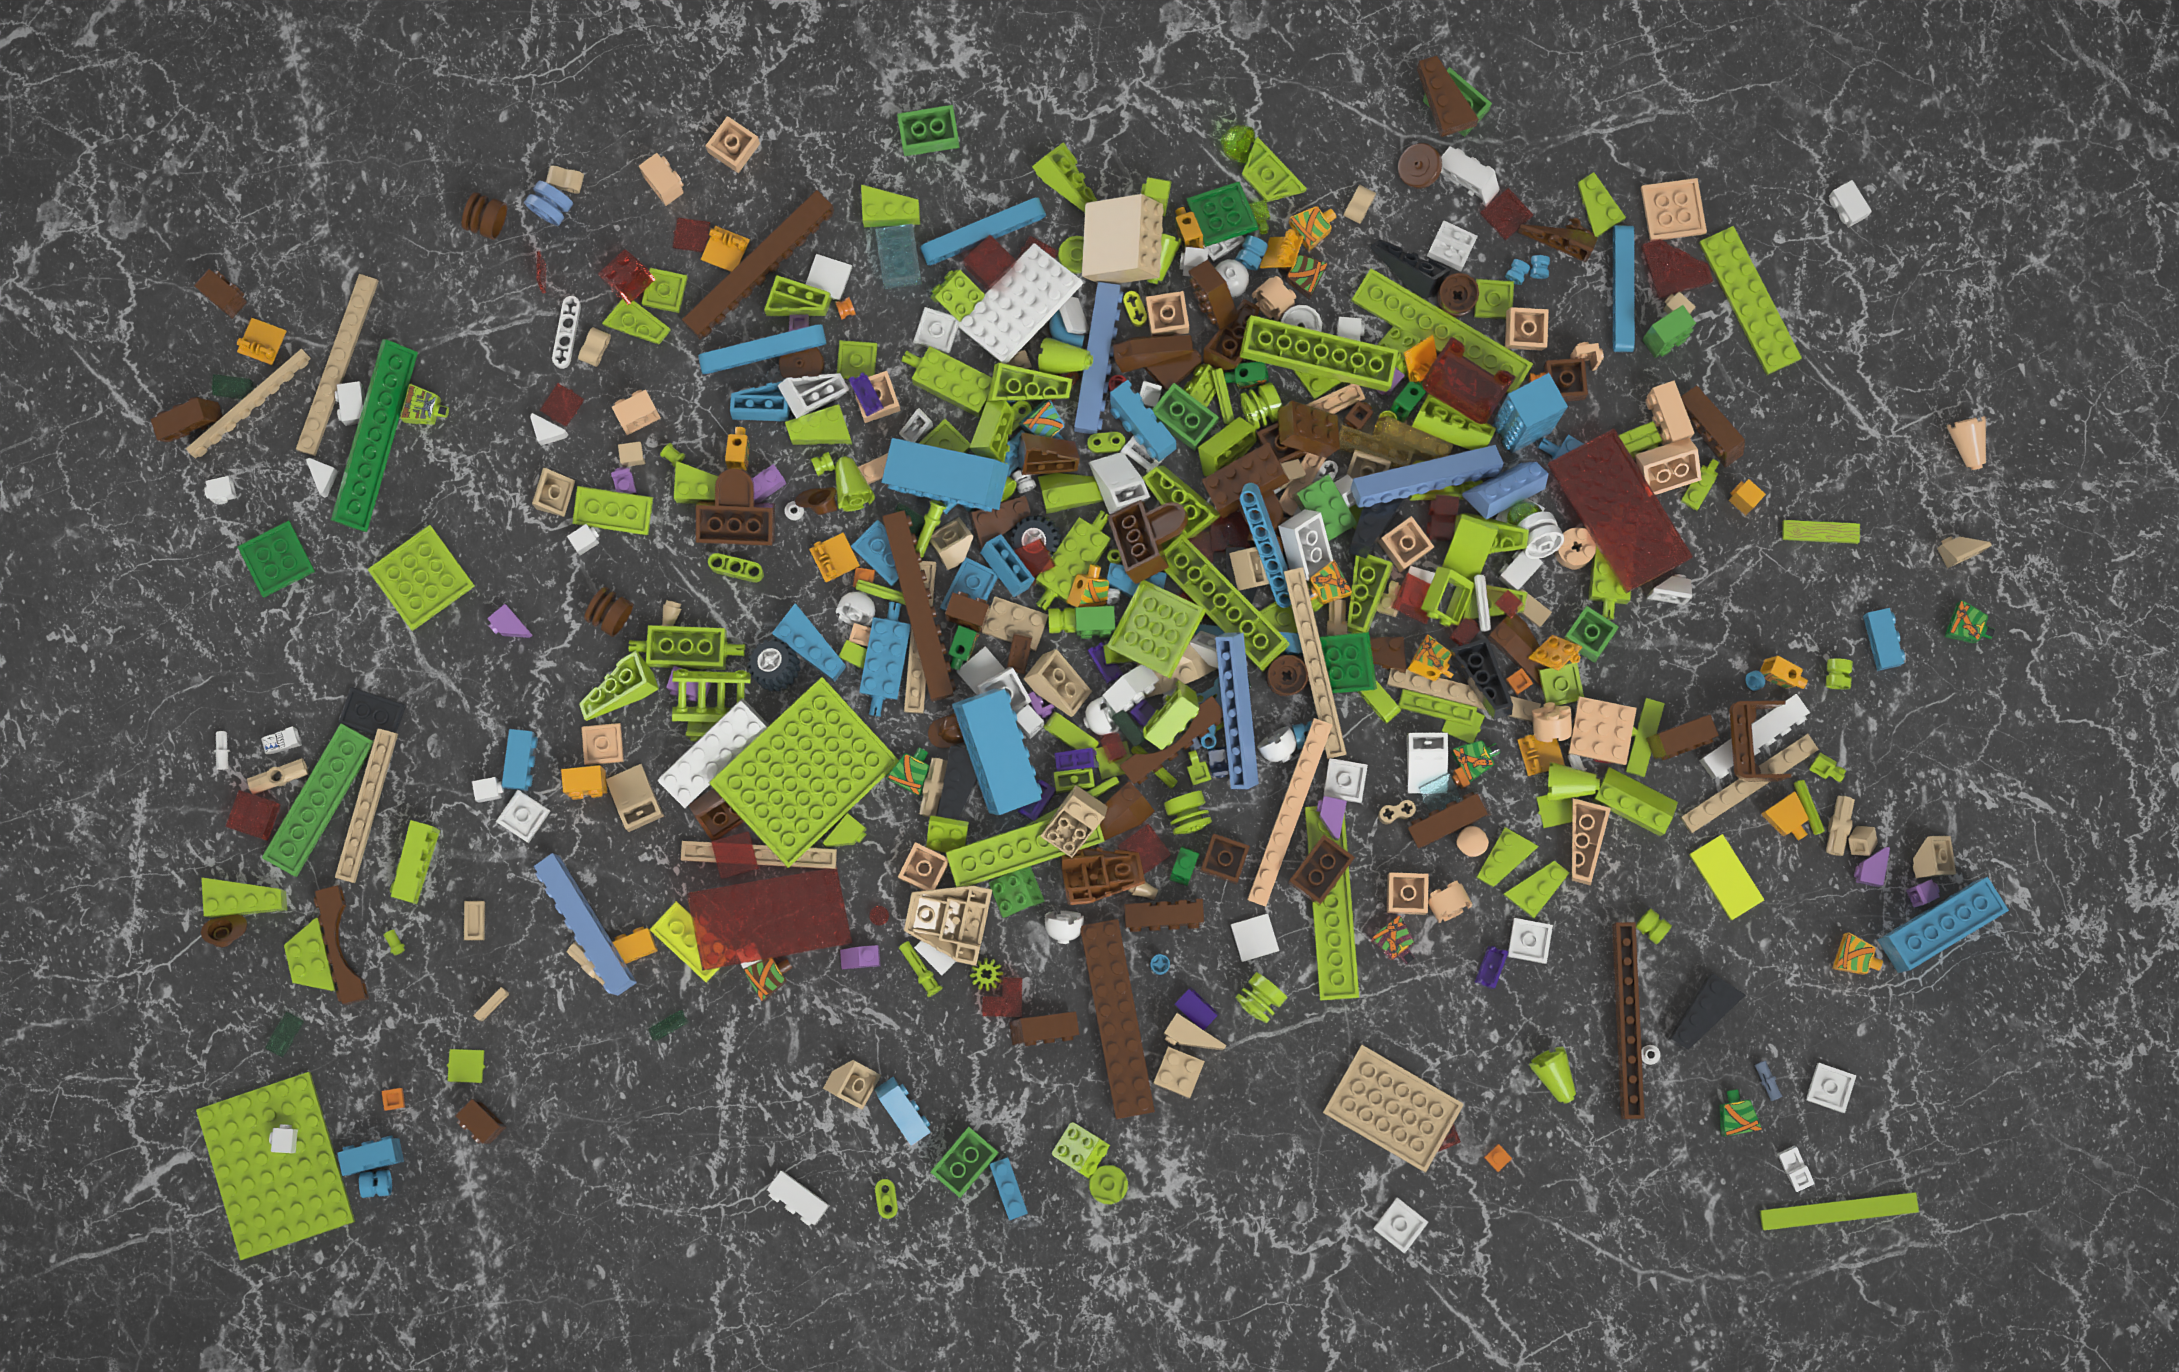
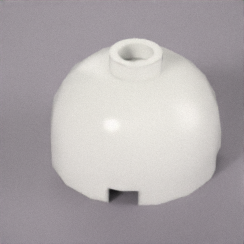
[1215,259,1249,297]
[836,591,875,627]
[1084,696,1119,736]
[1257,726,1296,763]
[1045,911,1084,944]

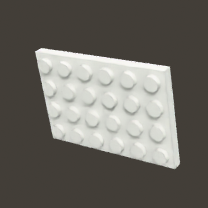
[957,244,1083,364]

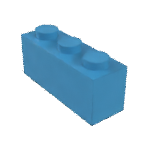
[980,534,1035,597]
[1863,608,1905,671]
[502,729,538,791]
[990,1157,1028,1220]

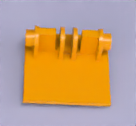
[701,226,750,272]
[1260,229,1304,268]
[237,318,287,365]
[1404,335,1445,382]
[809,532,860,582]
[1529,635,1582,671]
[1517,735,1565,776]

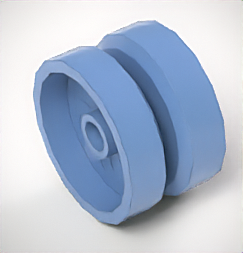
[524,180,573,226]

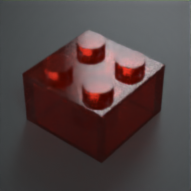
[963,235,1016,291]
[598,249,656,305]
[225,790,281,841]

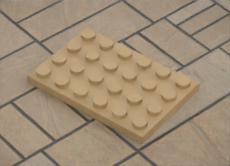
[1323,1045,1464,1173]

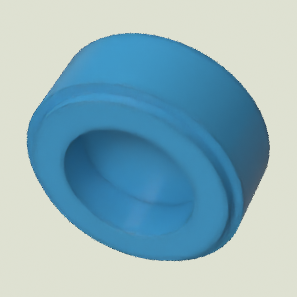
[1745,670,1765,691]

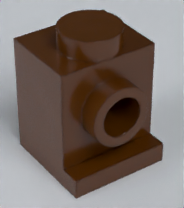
[1344,400,1374,434]

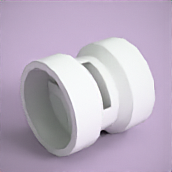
[1012,470,1036,493]

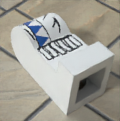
[261,726,302,754]

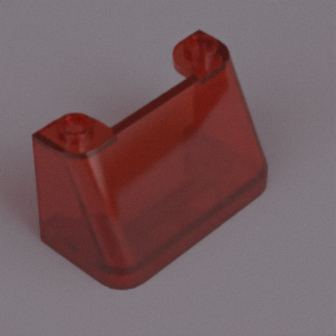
[1422,337,1516,424]

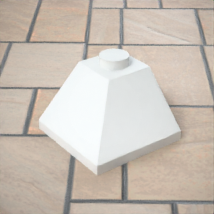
[1647,574,1692,605]

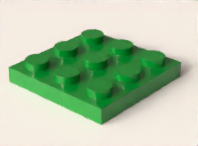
[1186,182,1258,247]
[237,521,316,598]
[1319,632,1377,693]

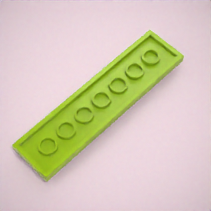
[1699,226,1802,375]
[945,817,1105,887]

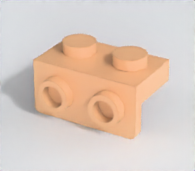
[1570,342,1604,371]

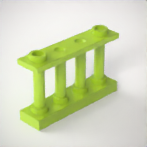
[672,669,751,722]

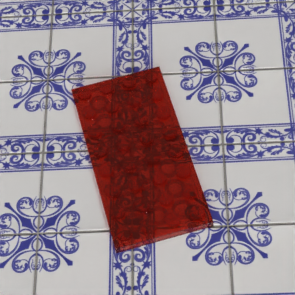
[1548,429,1693,593]
[687,867,852,971]

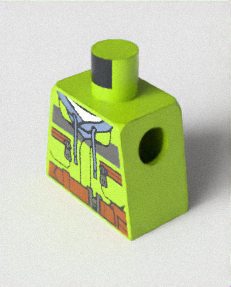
[400,384,449,425]

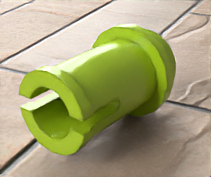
[1107,549,1122,564]
[383,929,405,956]

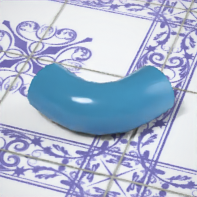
[1049,309,1084,348]

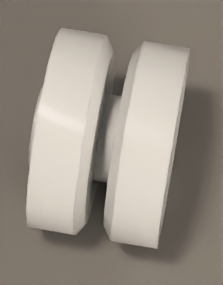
[1281,305,1322,332]
[1517,511,1564,559]

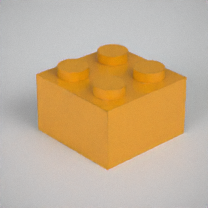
[561,765,608,800]

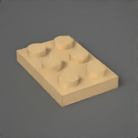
[982,597,1049,651]

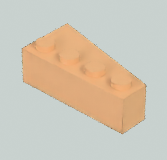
[1572,798,1611,886]

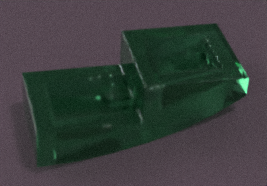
[265,1011,304,1058]

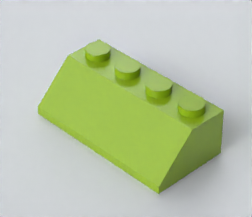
[1592,767,1678,837]

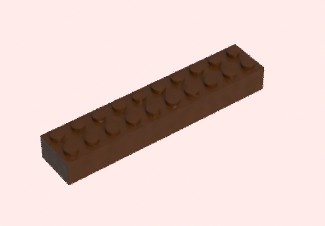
[1080,919,1155,1120]

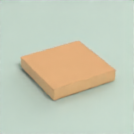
[582,723,624,765]

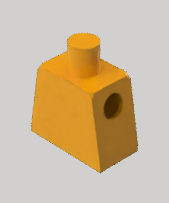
[1761,792,1809,841]

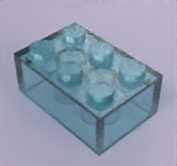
[875,223,922,289]

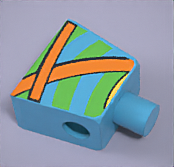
[1018,400,1065,440]

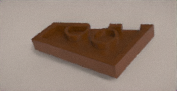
[1370,637,1406,674]

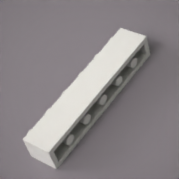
[1699,694,1810,779]

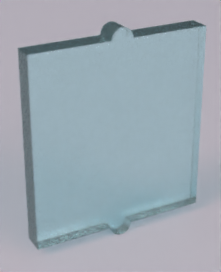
[1418,772,1461,812]

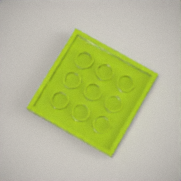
[367,525,475,631]
[1107,580,1206,679]

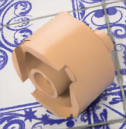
[1252,276,1296,321]
[1555,528,1596,570]
[1532,702,1572,742]
[1428,881,1473,923]

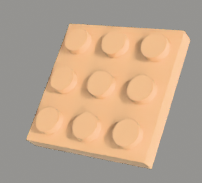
[1641,178,1707,242]
[1568,697,1636,765]

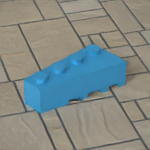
[1110,380,1176,462]
[772,604,846,682]

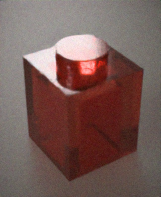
[1495,590,1524,619]
[1449,618,1480,646]
[1100,733,1127,764]

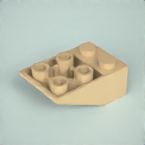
[1230,545,1278,591]
[606,764,664,832]
[1040,785,1108,858]

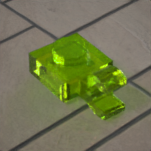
[1249,200,1270,235]

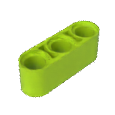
[708,553,764,583]
[1357,680,1401,723]
[1043,711,1099,750]

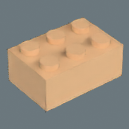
[1646,381,1694,445]
[1635,438,1702,497]

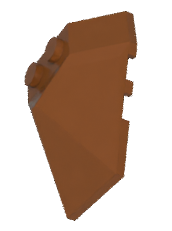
[1060,847,1145,905]

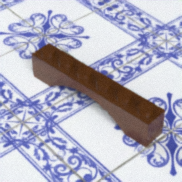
[1119,696,1224,785]
[314,885,369,1005]

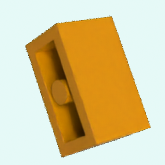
[1729,479,1766,516]
[613,927,658,964]

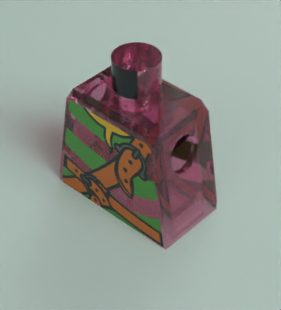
[1369,916,1415,964]

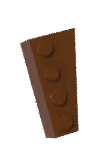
[1681,385,1745,468]

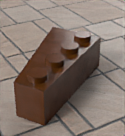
[1417,56,1479,137]
[1408,792,1491,848]
[1124,899,1204,932]

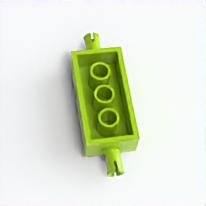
[902,346,1008,418]
[1588,505,1636,620]
[1036,511,1111,611]
[629,625,745,670]

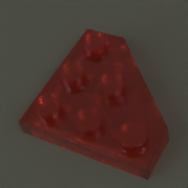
[1641,239,1713,299]

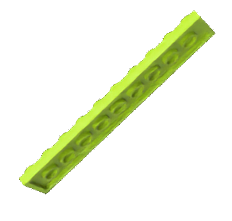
[1351,268,1533,394]
[1305,806,1359,1001]

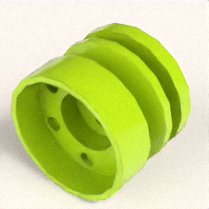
[1240,382,1283,430]
[1164,791,1212,835]
[1235,972,1288,1023]

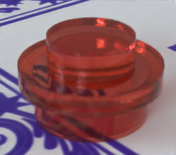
[870,906,889,926]

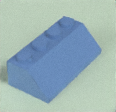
[1462,462,1548,520]

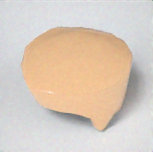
[1456,826,1489,857]

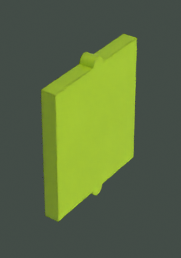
[1442,712,1485,744]
[1095,741,1132,780]
[1536,795,1572,828]
[447,1049,485,1083]

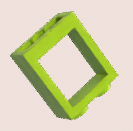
[1421,567,1475,627]

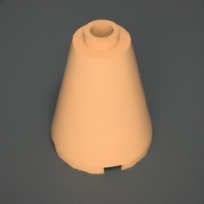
[1947,416,1986,470]

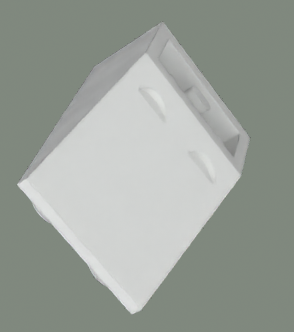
[1089,452,1150,514]
[1407,733,1448,793]

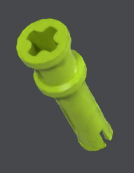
[915,500,947,557]
[899,941,943,998]

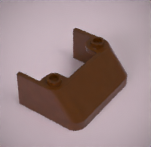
[1729,701,1792,782]

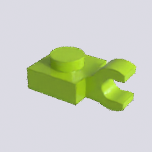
[1187,750,1211,786]
[1809,753,1846,782]

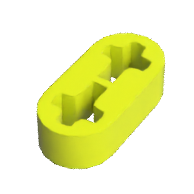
[1123,291,1147,327]

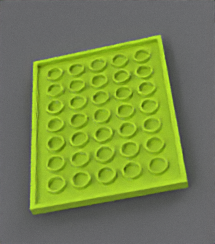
[708,677,899,868]
[196,1072,355,1260]

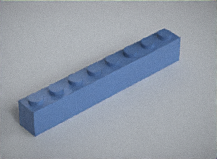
[1074,282,1123,434]
[1351,445,1504,508]
[1215,633,1259,789]
[534,853,637,996]

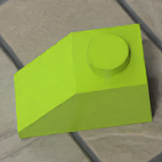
[823,813,867,847]

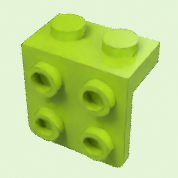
[930,270,985,322]
[1377,326,1422,380]
[1052,1122,1110,1179]

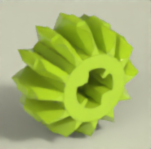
[970,958,1003,991]

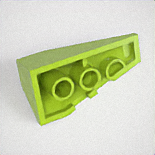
[1038,473,1104,514]
[1454,513,1529,554]
[579,651,659,721]

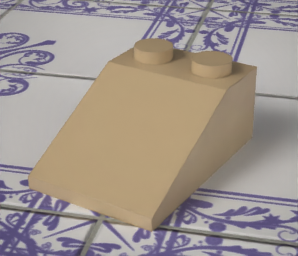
[1024,649,1092,717]
[1163,1013,1226,1050]

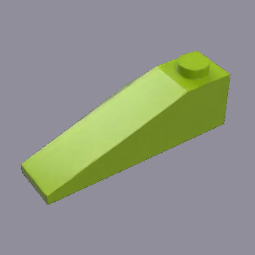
[1032,142,1097,212]

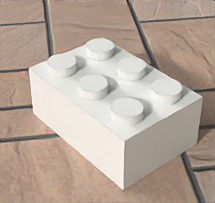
[1278,509,1333,580]

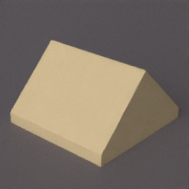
[1346,450,1391,479]
[532,468,575,517]

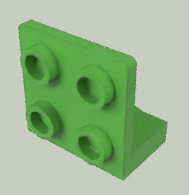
[989,866,1045,918]

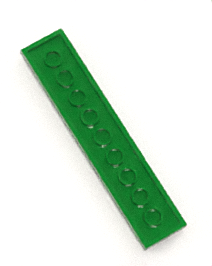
[331,339,418,532]

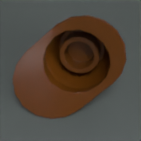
[795,487,837,515]
[928,713,965,748]
[201,914,248,948]

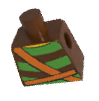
[1279,255,1327,299]
[743,957,793,1002]

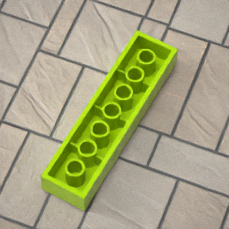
[1240,315,1398,392]
[1163,534,1290,672]

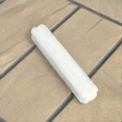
[1474,575,1491,631]

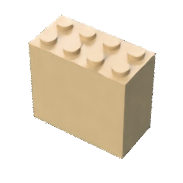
[1082,194,1164,284]

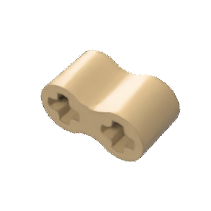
[546,166,584,194]
[1343,185,1376,224]
[578,327,611,367]
[1378,800,1416,824]

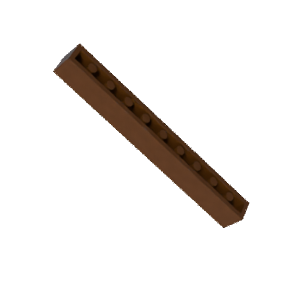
[682,190,834,339]
[882,510,956,702]
[1612,922,1645,1120]

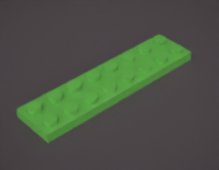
[262,724,374,877]

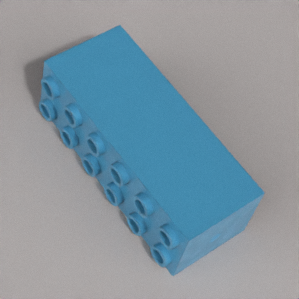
[1493,373,1568,454]
[881,438,1010,512]
[952,689,1042,815]
[1878,877,2009,973]

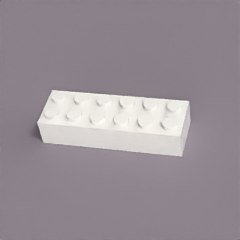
[658,698,769,808]

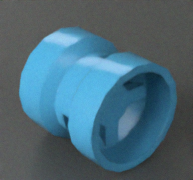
[1530,255,1550,279]
[1505,259,1530,285]
[1150,954,1170,975]

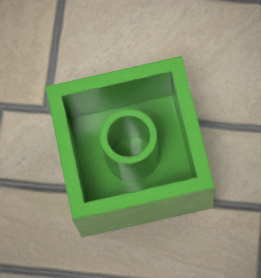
[1076,606,1115,639]
[1564,606,1619,663]

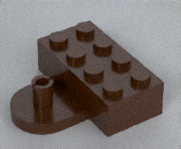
[1202,442,1290,530]
[696,467,775,546]
[1108,500,1188,584]

